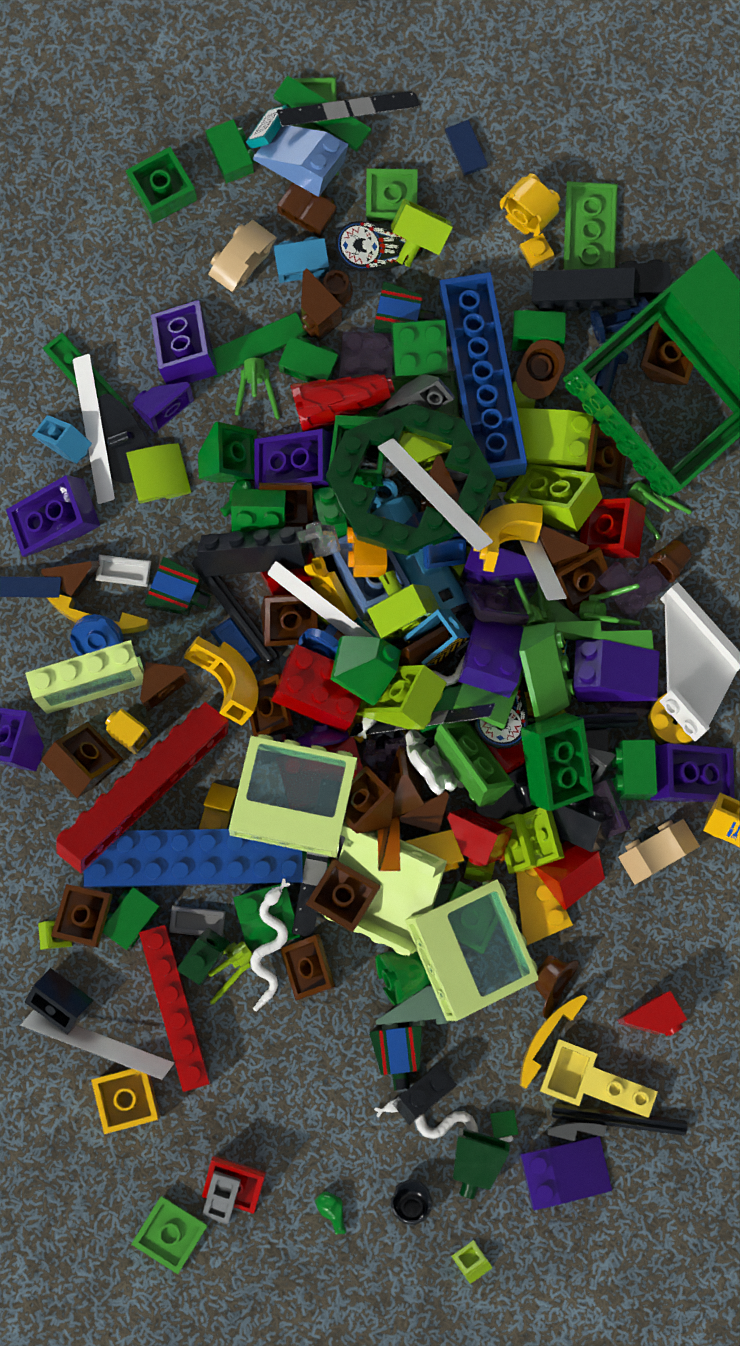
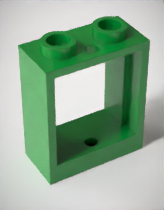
[329,415,387,488]

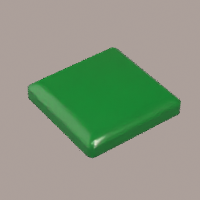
[490,1110,518,1138]

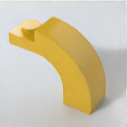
[473,503,543,572]
[184,636,258,726]

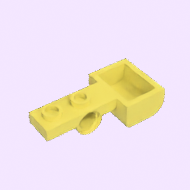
[540,1039,658,1118]

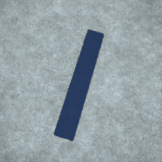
[0,577,61,598]

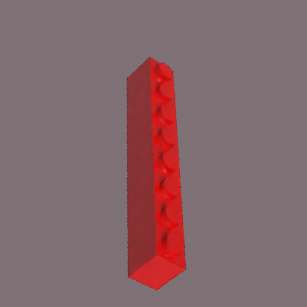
[56,702,229,873]

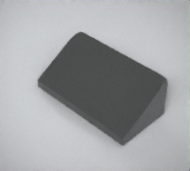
[587,747,616,789]

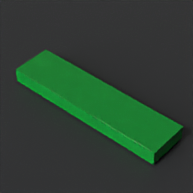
[273,76,371,152]
[213,312,307,379]
[43,332,129,409]

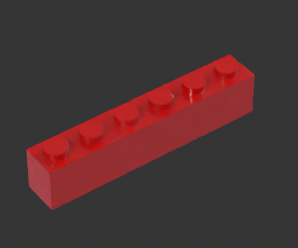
[139,925,212,1092]

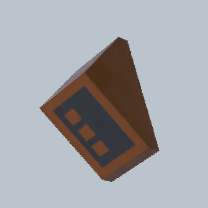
[41,561,100,596]

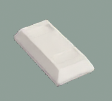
[95,555,151,587]

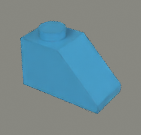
[32,415,92,464]

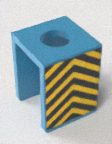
[404,609,470,666]

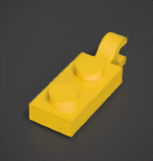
[304,556,358,621]

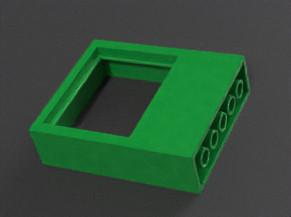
[563,249,740,498]

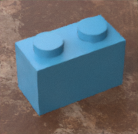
[274,237,329,283]

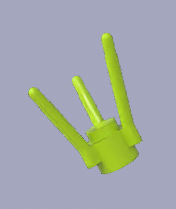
[208,941,252,1005]

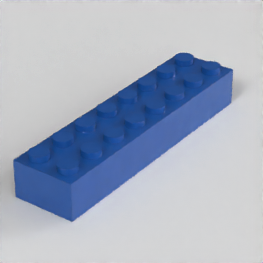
[440,272,527,479]
[84,829,303,888]

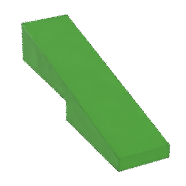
[548,621,654,650]

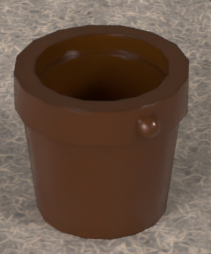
[321,270,353,308]
[648,539,692,583]

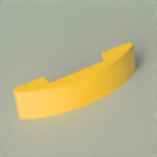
[47,595,150,634]
[520,995,587,1089]

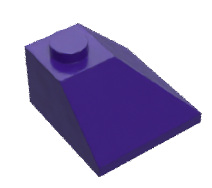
[133,382,194,433]
[0,708,44,772]

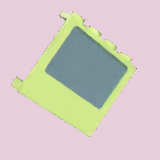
[25,640,144,714]
[229,734,357,858]
[404,879,538,1021]

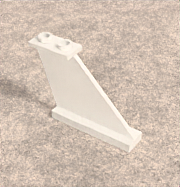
[660,582,740,741]

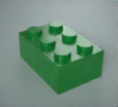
[520,713,594,811]

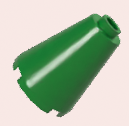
[375,951,431,1005]

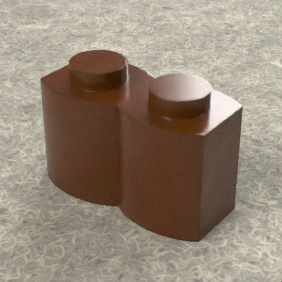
[277,182,337,238]

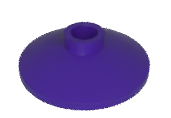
[296,722,349,747]

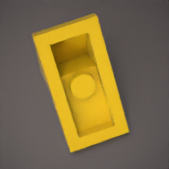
[199,782,238,829]

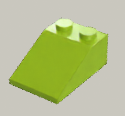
[517,408,594,471]
[503,464,602,532]
[356,665,447,729]

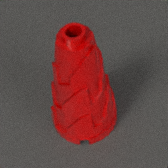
[290,374,395,432]

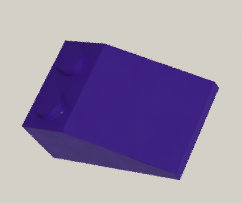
[151,300,218,385]
[254,429,333,490]
[6,475,101,557]
[462,546,538,589]
[458,612,524,698]
[573,639,660,702]
[650,743,735,802]
[520,1136,612,1210]

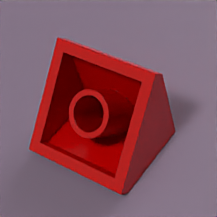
[533,841,605,910]
[202,1155,267,1214]

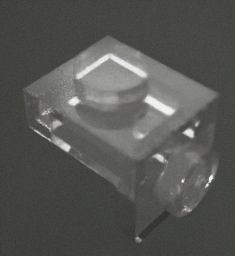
[297,521,341,557]

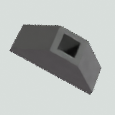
[377,374,455,417]

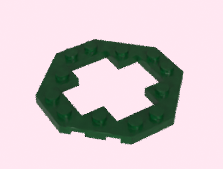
[326,404,496,556]

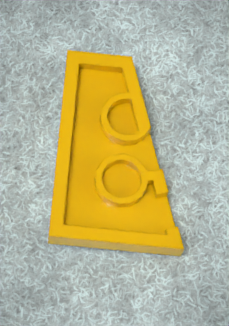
[516,868,573,945]

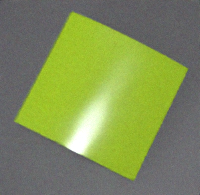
[126,443,192,504]
[498,808,565,874]

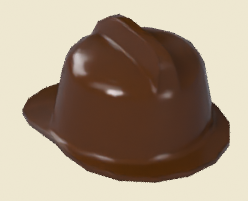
[516,340,565,400]
[535,955,578,1018]

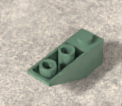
[376,986,453,1030]

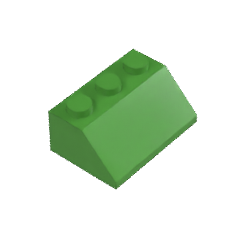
[519,622,575,722]
[433,721,514,807]

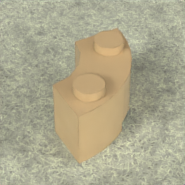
[208,220,277,292]
[618,819,700,885]

